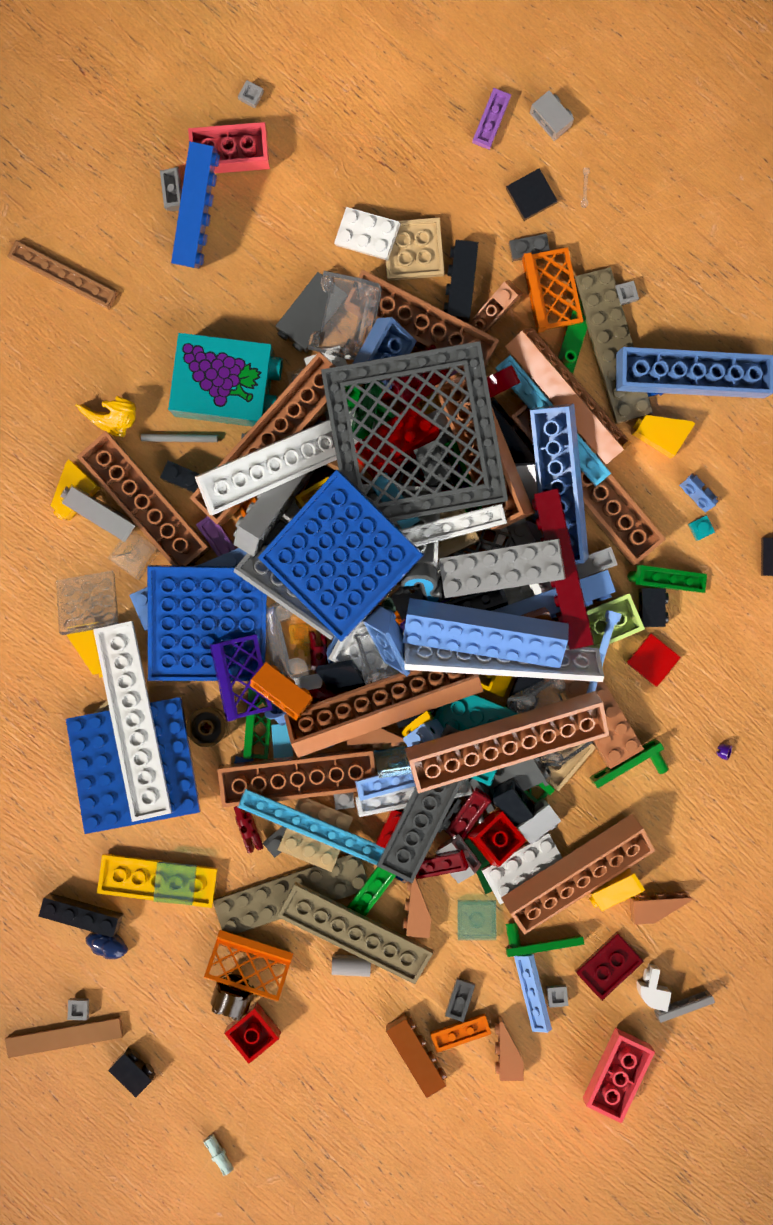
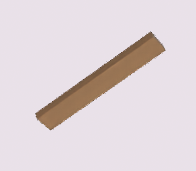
[7,240,118,310]
[5,1017,124,1058]

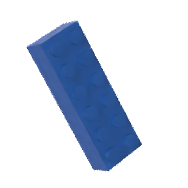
[171,141,220,269]

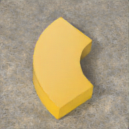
[402,711,434,737]

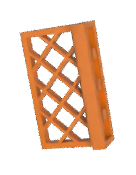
[522,247,583,333]
[204,930,294,1001]

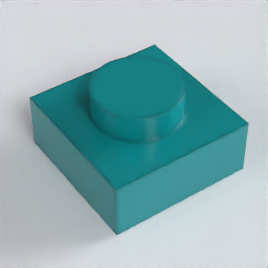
[688,515,715,541]

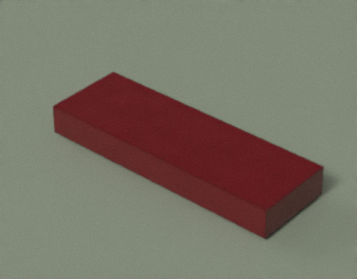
[445,787,492,839]
[416,850,469,879]

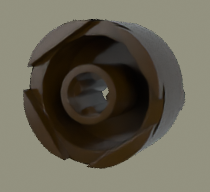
[186,707,228,747]
[211,974,254,1020]

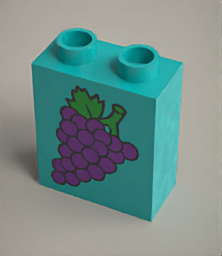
[168,333,283,427]

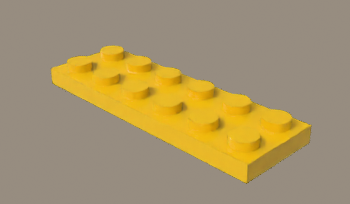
[97,854,218,908]

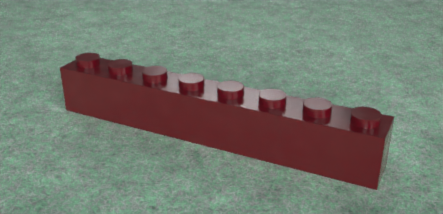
[532,489,594,650]

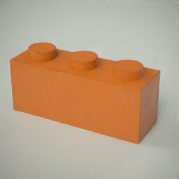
[250,662,313,721]

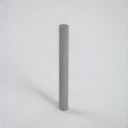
[141,434,218,443]

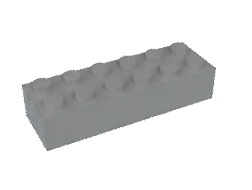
[233,470,315,557]
[439,539,566,598]

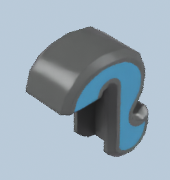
[401,562,443,602]

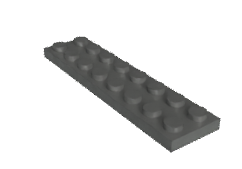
[377,724,463,883]

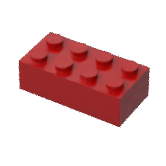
[355,403,439,478]

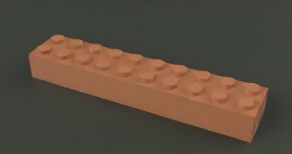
[190,352,347,525]
[511,405,666,566]
[284,670,483,758]
[405,691,609,793]

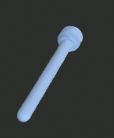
[586,610,622,694]

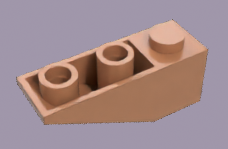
[468,280,523,333]
[347,727,404,748]
[403,877,431,938]
[630,891,692,925]
[494,1016,524,1081]

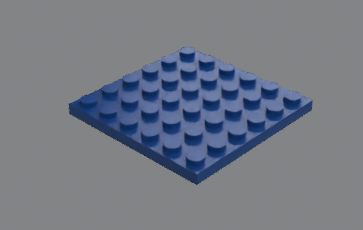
[258,470,424,642]
[147,565,267,681]
[66,697,201,834]

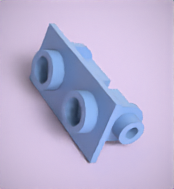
[679,474,718,513]

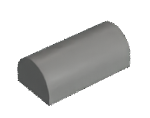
[160,167,182,211]
[332,954,371,977]

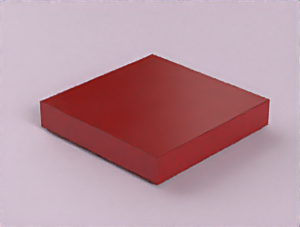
[626,633,681,687]

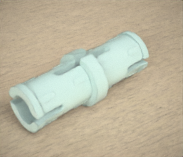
[203,1134,234,1176]

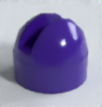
[716,744,732,760]

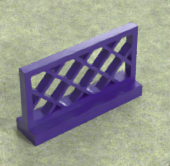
[209,634,273,722]

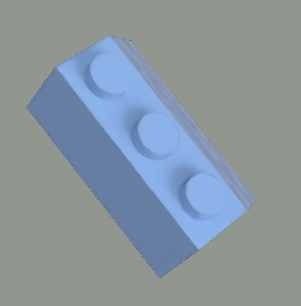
[353,317,417,389]
[362,606,410,676]

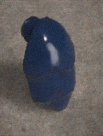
[86,932,128,959]

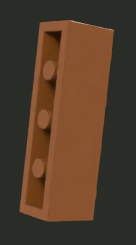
[386,1013,447,1098]

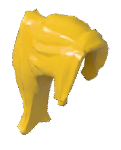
[75,396,136,437]

